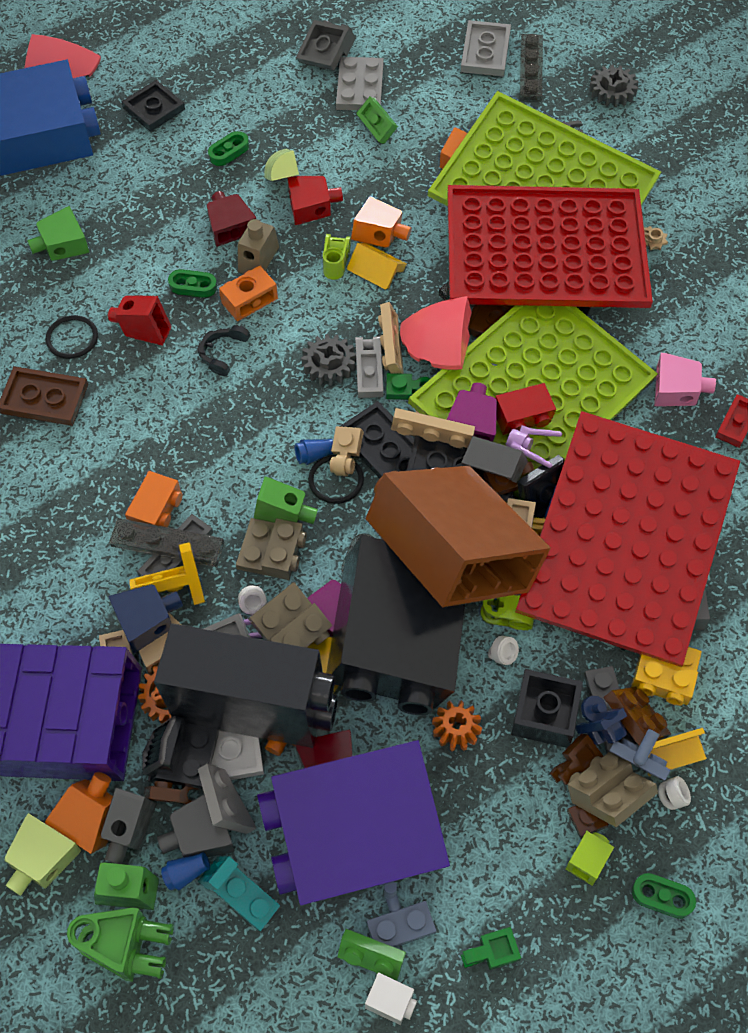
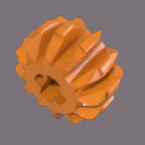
[432,700,482,752]

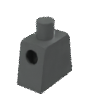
[101,788,157,864]
[157,795,235,857]

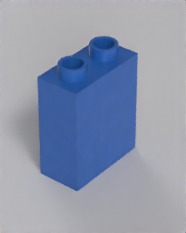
[0,59,101,176]

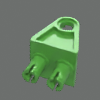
[67,907,174,982]

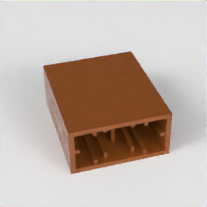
[365,466,551,607]

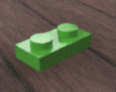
[356,96,398,144]
[337,929,406,981]

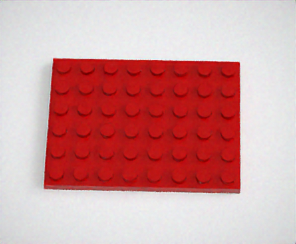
[447,185,653,308]
[515,411,740,667]

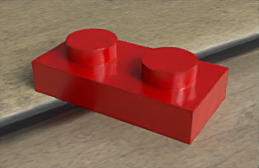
[715,394,748,448]

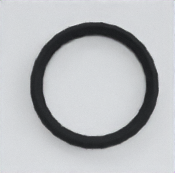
[45,315,98,359]
[308,455,364,504]

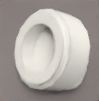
[238,585,267,615]
[488,636,519,665]
[658,776,691,810]

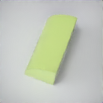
[264,149,299,181]

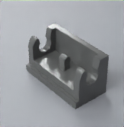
[461,436,528,483]

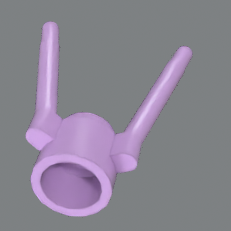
[506,425,562,468]

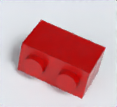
[495,383,556,435]

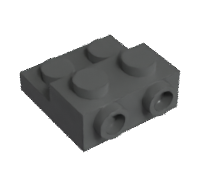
[296,20,356,71]

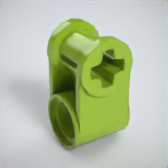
[323,234,351,280]
[480,595,534,631]

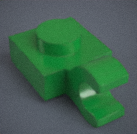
[461,927,521,970]

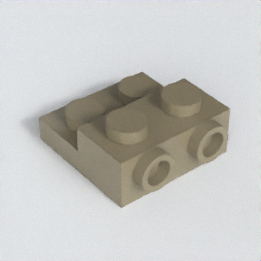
[236,518,307,580]
[248,582,333,648]
[567,752,658,827]

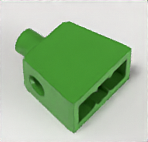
[27,206,89,261]
[254,476,318,525]
[94,862,159,910]

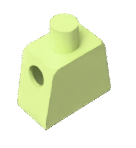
[4,813,81,896]

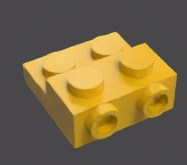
[631,647,702,706]

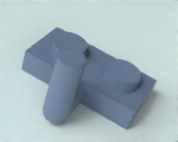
[610,729,670,782]
[366,881,436,947]

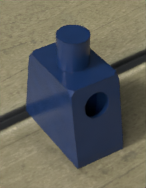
[109,584,183,653]

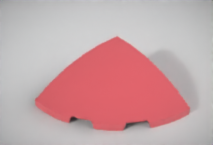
[25,34,101,78]
[400,296,472,370]

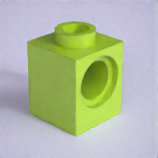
[566,831,614,886]

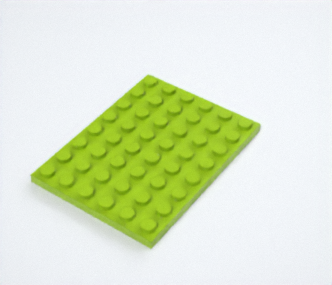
[428,91,661,206]
[408,305,658,500]

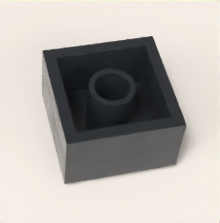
[511,669,583,748]

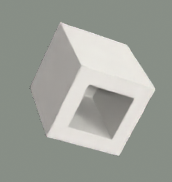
[365,972,417,1025]

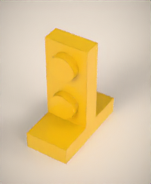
[129,542,205,605]

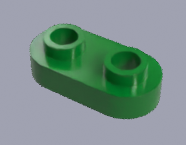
[208,131,249,166]
[168,269,217,298]
[632,873,696,919]

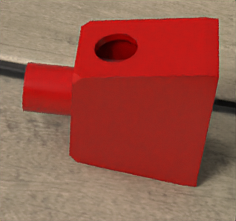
[287,176,343,225]
[108,296,172,346]

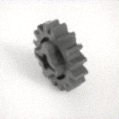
[589,65,639,107]
[301,334,356,386]

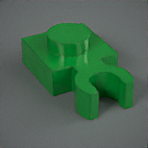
[386,373,430,400]

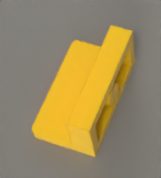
[347,243,407,289]
[647,728,707,776]

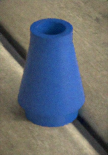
[294,438,333,465]
[161,852,210,891]

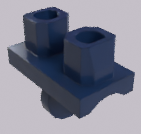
[575,696,627,745]

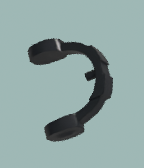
[198,325,250,376]

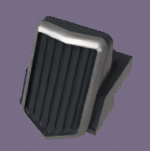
[142,716,219,789]

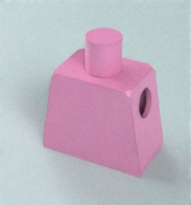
[655,353,716,406]

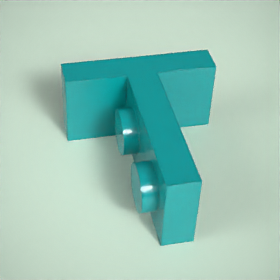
[198,856,280,931]

